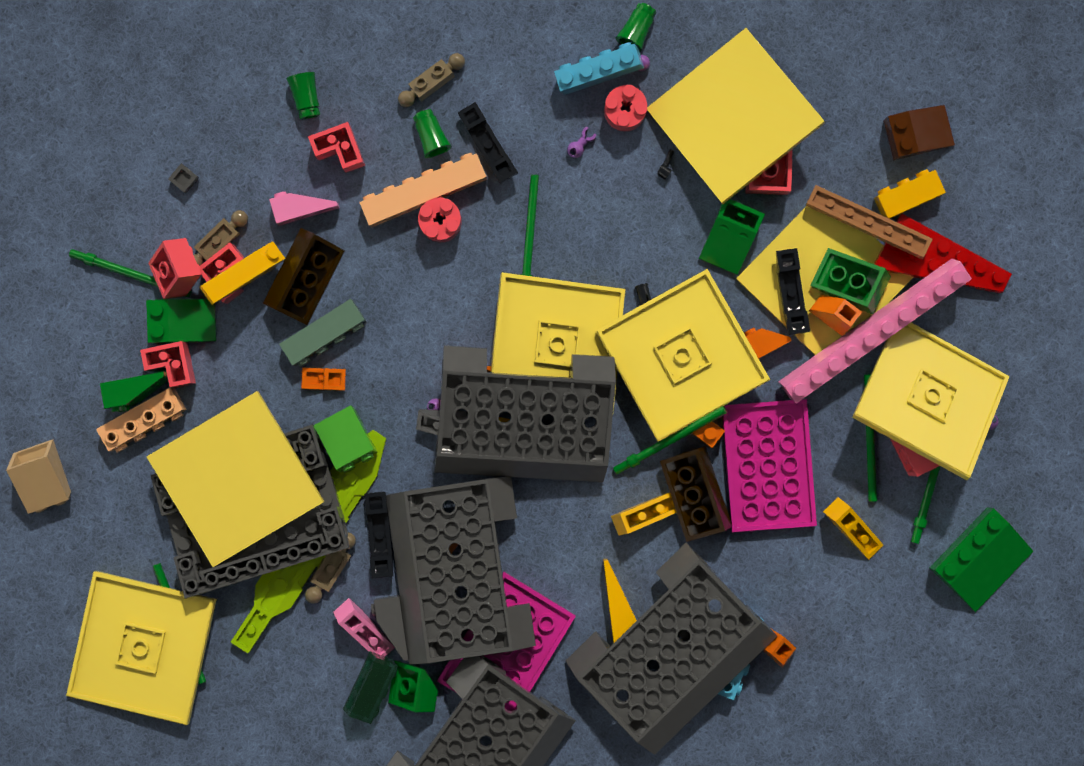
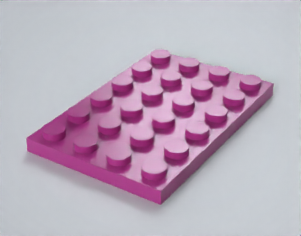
[722,399,817,532]
[437,571,576,711]

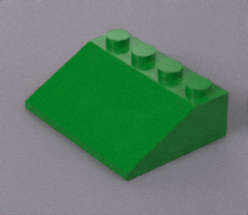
[929,507,1033,612]

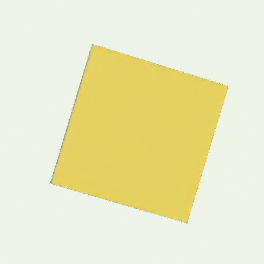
[647,28,825,204]
[736,206,913,355]
[596,269,770,442]
[490,272,625,411]
[852,322,1010,480]
[147,391,324,567]
[66,571,217,725]

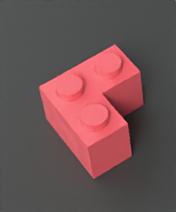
[308,122,365,173]
[200,243,244,304]
[140,341,196,388]

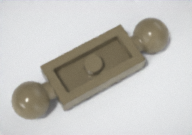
[398,53,465,108]
[193,210,248,266]
[305,532,356,604]

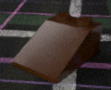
[883,105,955,161]

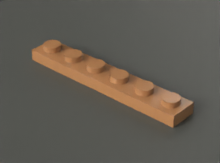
[806,185,933,259]

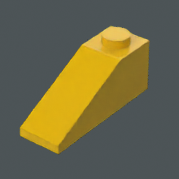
[823,497,883,560]

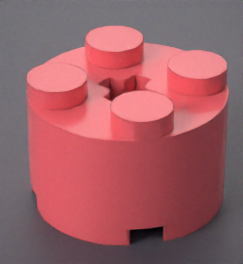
[604,85,647,131]
[418,197,462,243]

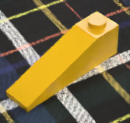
[200,241,285,305]
[611,492,677,536]
[603,559,637,644]

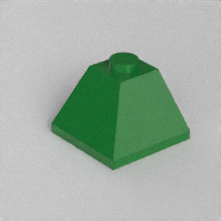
[388,660,438,712]

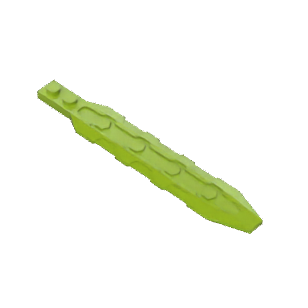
[231,430,386,653]

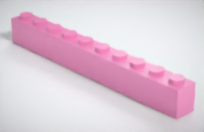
[778,259,972,403]

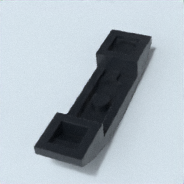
[457,102,518,184]
[776,248,810,335]
[364,492,393,579]

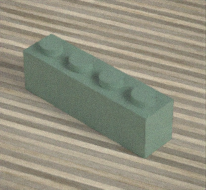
[279,299,366,367]

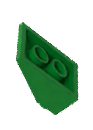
[810,248,891,314]
[146,299,216,344]
[100,372,168,413]

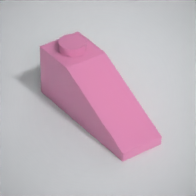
[269,192,340,226]
[333,598,395,662]

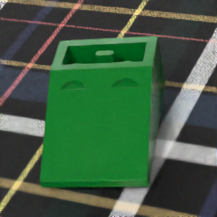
[698,199,765,275]

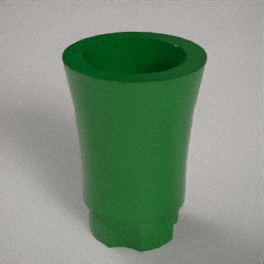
[615,3,656,52]
[286,72,320,120]
[413,109,452,158]

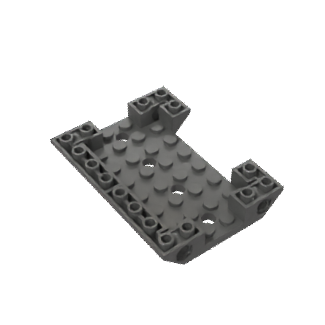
[434,345,616,482]
[150,424,349,598]
[386,477,536,664]
[566,543,777,755]
[386,655,576,766]

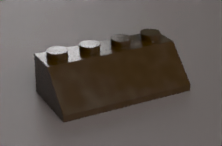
[263,228,345,325]
[660,446,732,542]

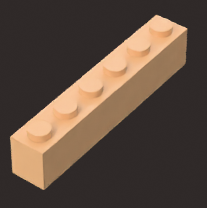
[359,153,487,228]

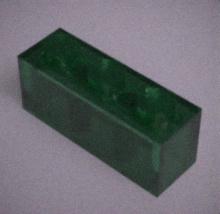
[343,651,398,724]

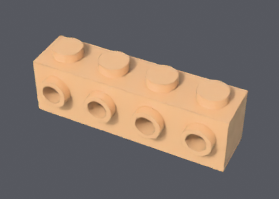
[96,387,187,453]

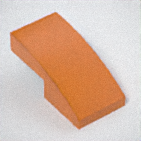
[301,368,346,390]

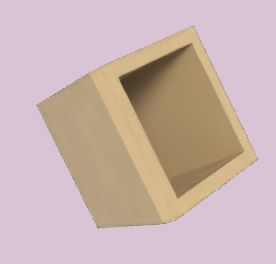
[6,439,71,514]

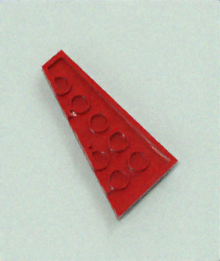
[874,213,1012,293]

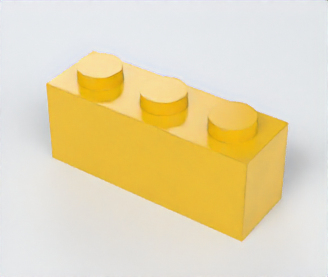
[874,169,946,219]

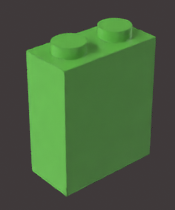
[314,405,378,473]

